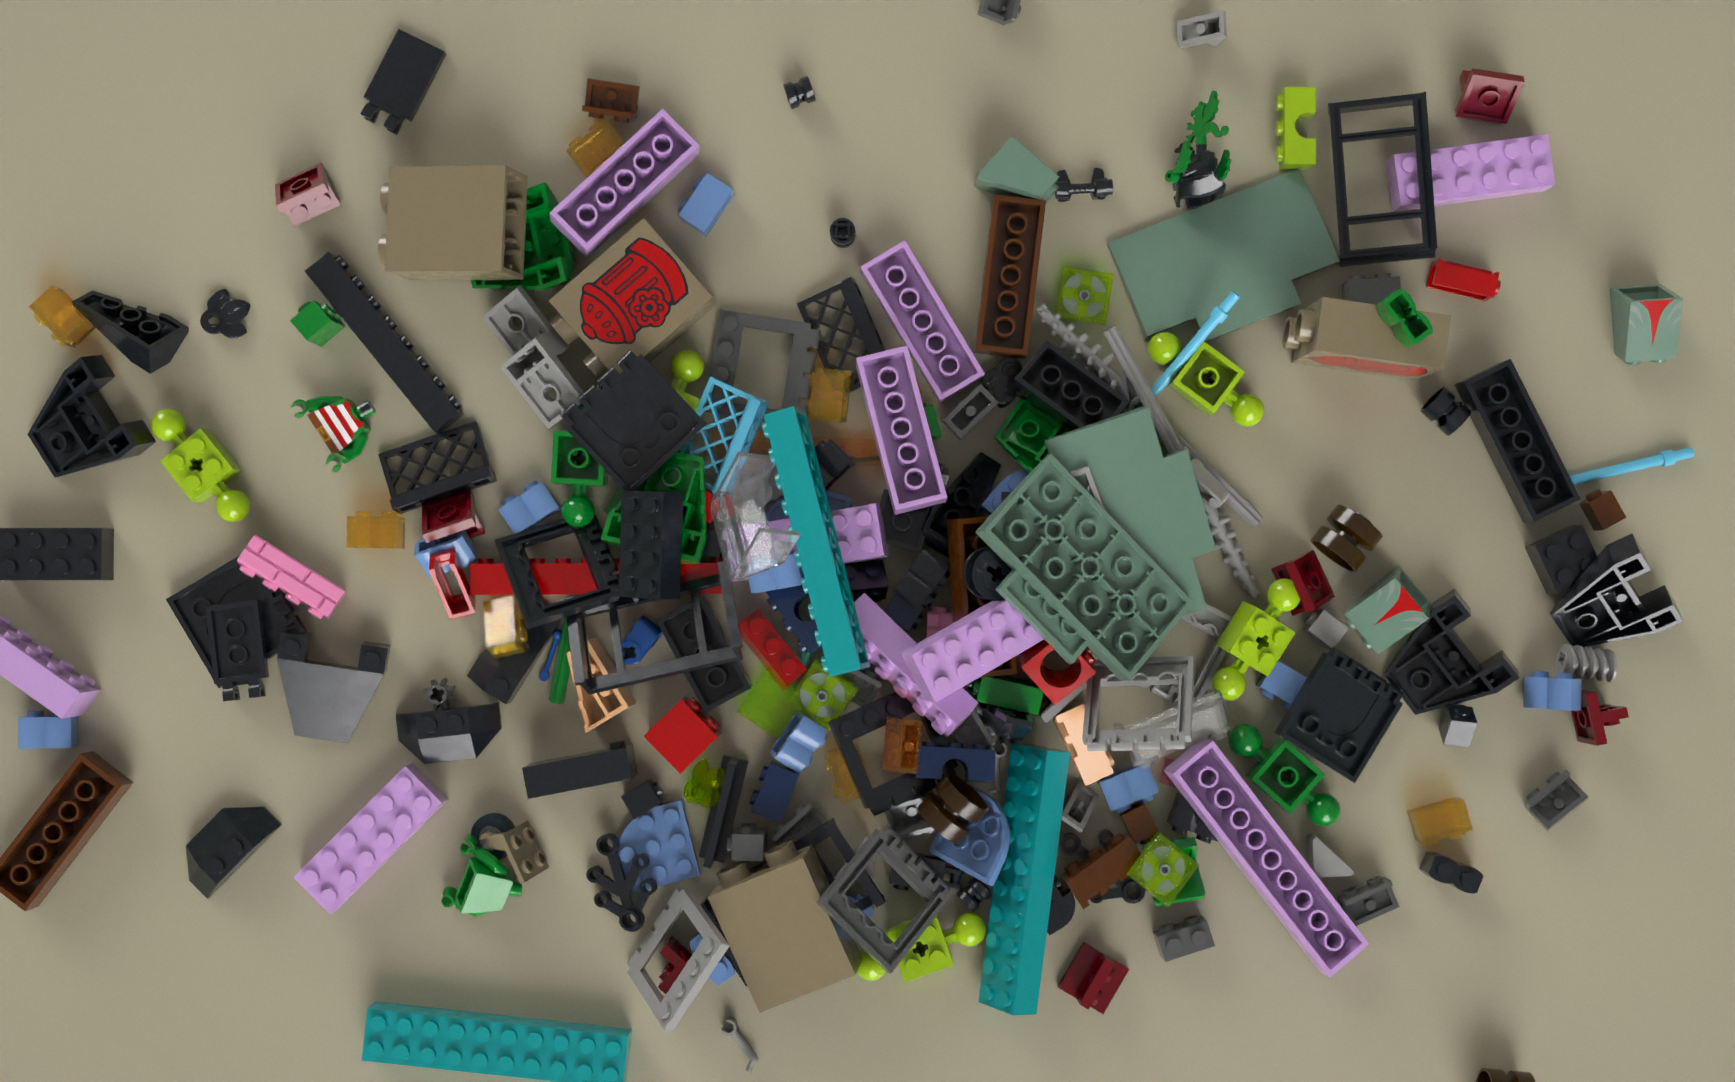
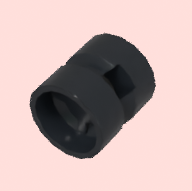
[1420,387,1471,436]

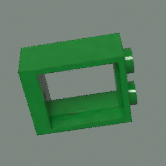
[971,675,1043,715]

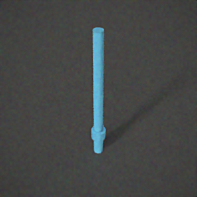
[1135,290,1240,409]
[1570,447,1694,485]

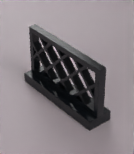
[797,277,886,398]
[378,421,497,514]
[699,755,749,868]

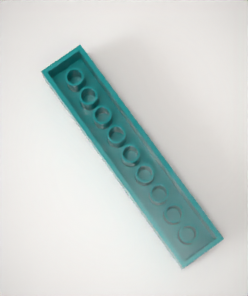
[762,406,870,677]
[978,743,1070,1016]
[361,1001,632,1082]

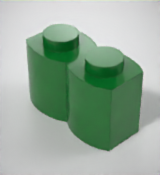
[1375,288,1433,348]

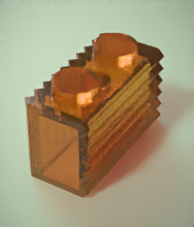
[882,717,923,774]

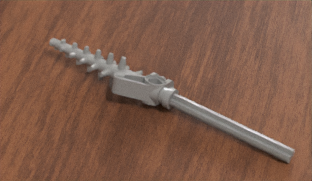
[1036,303,1263,527]
[1103,325,1260,599]

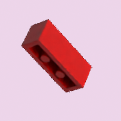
[739,608,807,691]

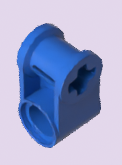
[622,615,662,665]

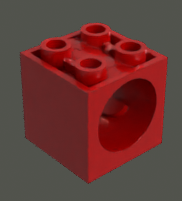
[1019,639,1096,705]
[644,696,722,774]

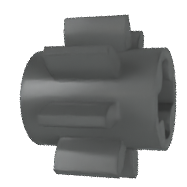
[423,678,457,710]

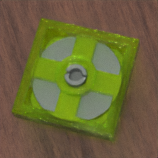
[1055,266,1114,326]
[786,659,859,731]
[1127,832,1199,907]

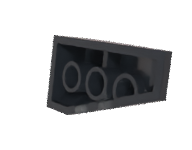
[72,290,189,374]
[467,602,563,704]
[977,702,1034,743]

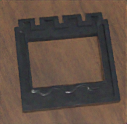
[495,514,619,629]
[828,691,958,816]

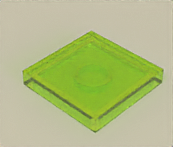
[737,669,803,739]

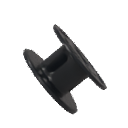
[963,547,1012,601]

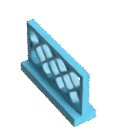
[679,377,769,497]

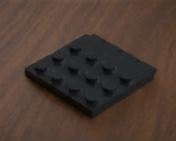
[560,350,706,491]
[166,555,307,688]
[1274,647,1403,783]

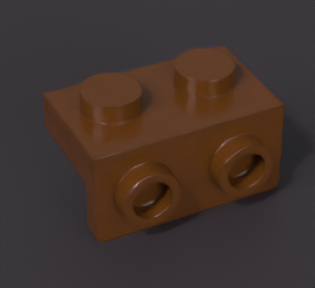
[582,78,640,122]

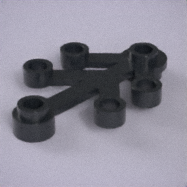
[1060,830,1146,904]
[586,833,657,932]

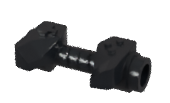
[1055,168,1113,202]

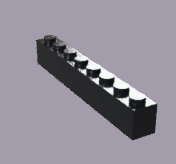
[305,252,464,433]

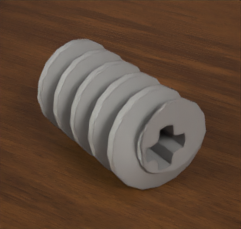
[1555,644,1617,683]

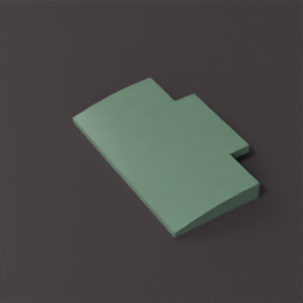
[1107,168,1340,342]
[1045,407,1216,616]
[976,453,1194,681]

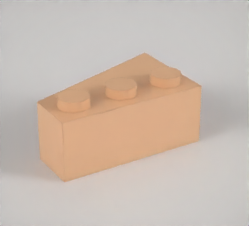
[566,637,637,733]
[1053,700,1115,786]

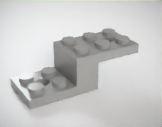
[482,286,584,429]

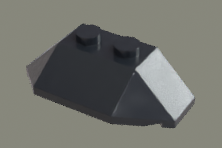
[396,703,502,764]
[186,806,282,899]

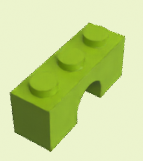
[1275,87,1316,170]

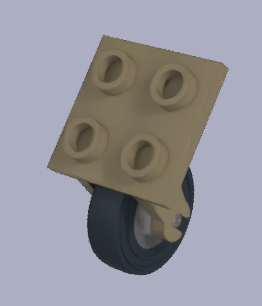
[471,813,549,884]

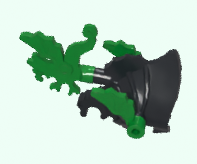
[1165,91,1232,210]

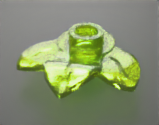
[683,759,725,808]

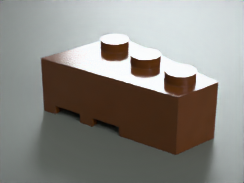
[1061,833,1143,910]

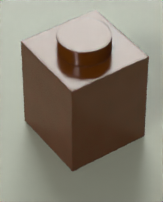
[1579,489,1627,531]
[1119,802,1159,845]

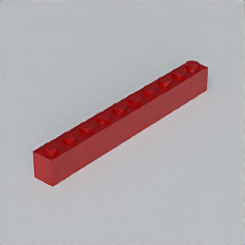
[470,558,726,595]

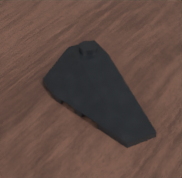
[921,452,1001,558]

